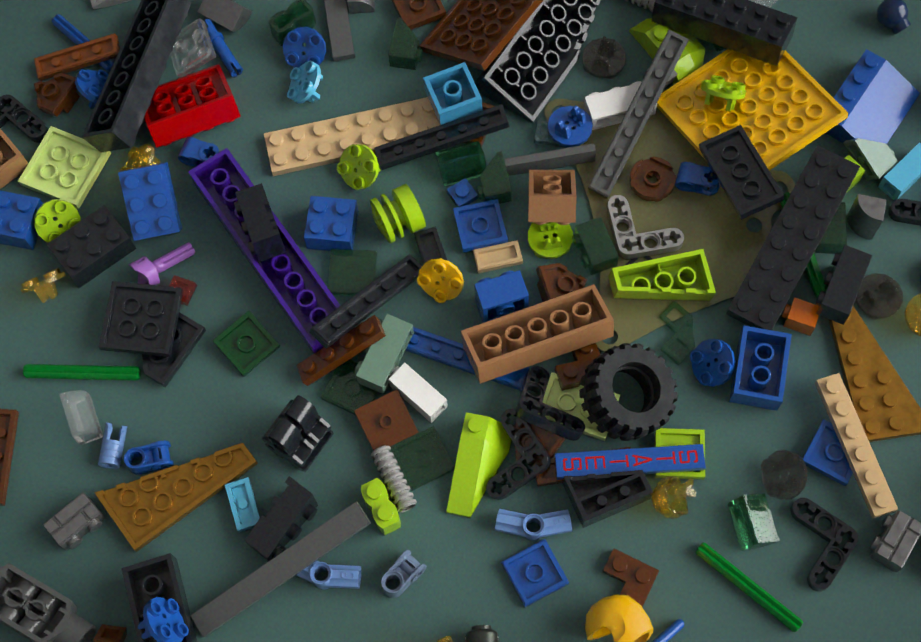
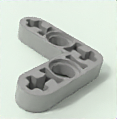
[607,195,684,259]

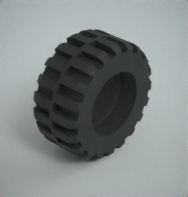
[579,343,678,441]

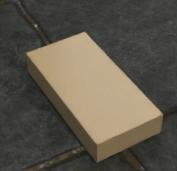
[473,240,523,274]

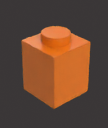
[782,297,819,336]

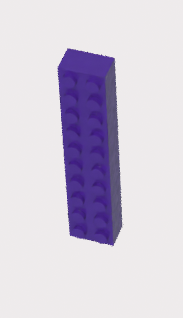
[188,148,340,354]

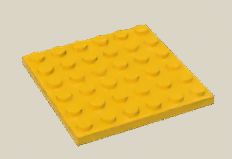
[657,49,848,171]

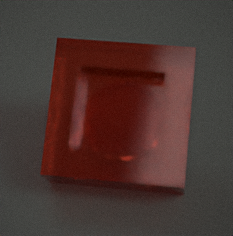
[169,275,197,306]

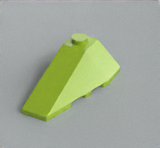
[446,412,511,518]

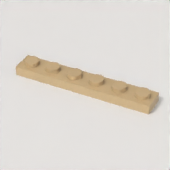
[815,373,898,519]

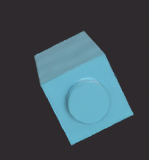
[878,142,921,200]

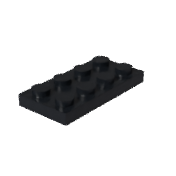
[699,125,784,220]

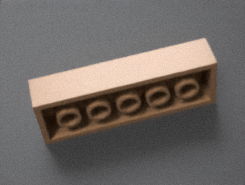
[461,284,614,384]

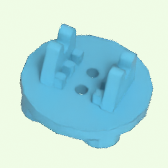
[287,60,323,104]

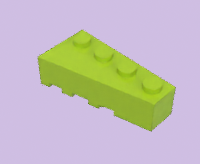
[608,249,716,301]

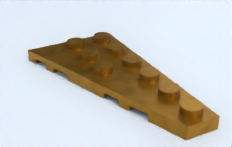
[829,306,921,442]
[95,443,258,552]

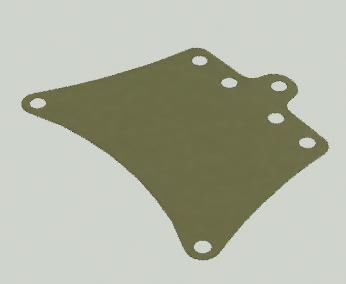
[545,99,795,351]

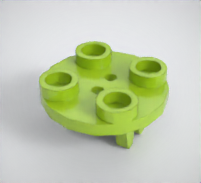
[701,75,746,111]
[337,144,381,190]
[34,199,81,243]
[528,222,573,259]

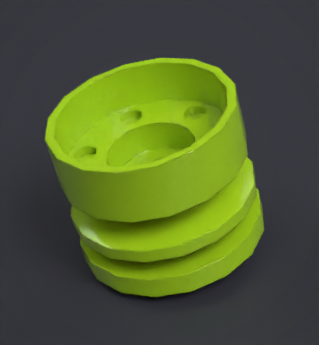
[370,184,426,243]

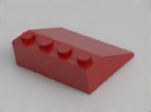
[144,64,241,148]

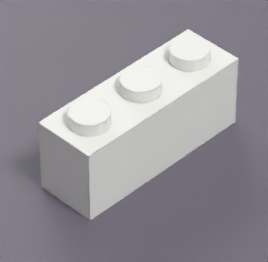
[584,81,657,130]

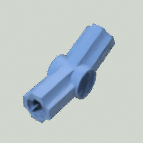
[495,509,572,541]
[296,561,361,590]

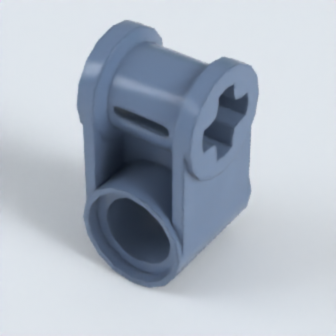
[381,549,427,598]

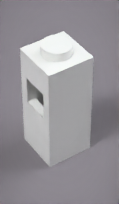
[388,363,448,423]

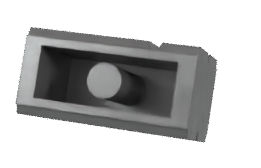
[43,492,105,550]
[870,511,921,572]

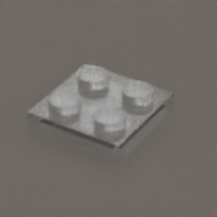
[170,18,216,78]

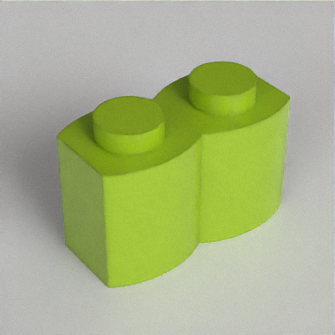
[361,478,401,535]

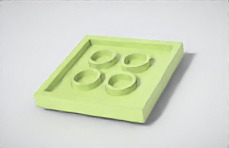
[18,126,111,209]

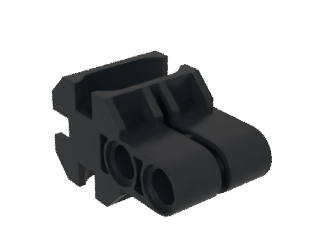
[262,395,334,472]

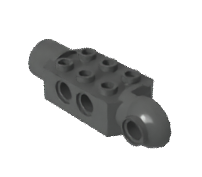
[0,563,96,642]

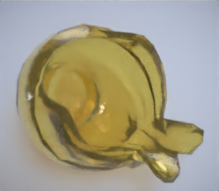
[652,476,696,519]

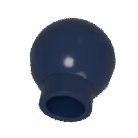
[877,0,911,35]

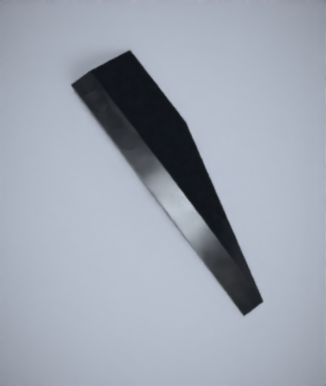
[474,0,601,123]

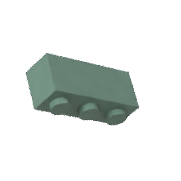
[355,314,414,394]

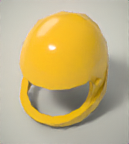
[585,594,654,642]

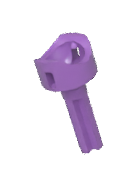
[129,242,195,285]

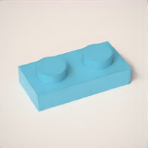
[225,477,260,532]

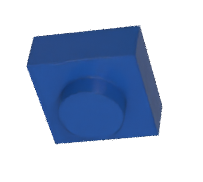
[447,178,478,207]

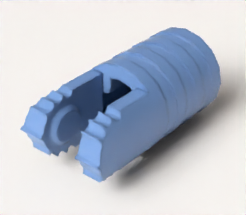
[98,422,127,469]

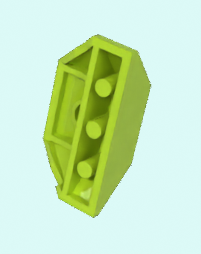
[629,18,705,84]

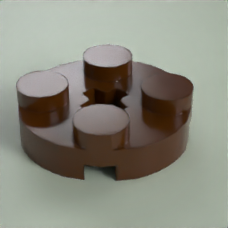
[630,157,676,202]

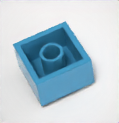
[423,62,483,125]

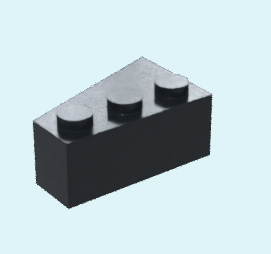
[234,183,286,262]
[815,245,872,325]
[562,470,653,528]
[245,476,318,561]

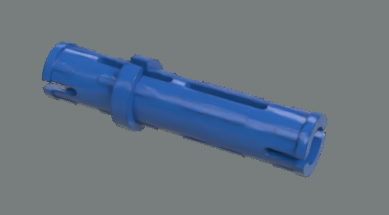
[199,19,243,77]

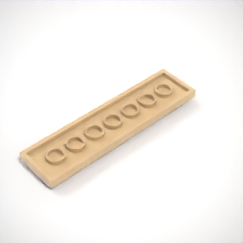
[264,97,440,176]

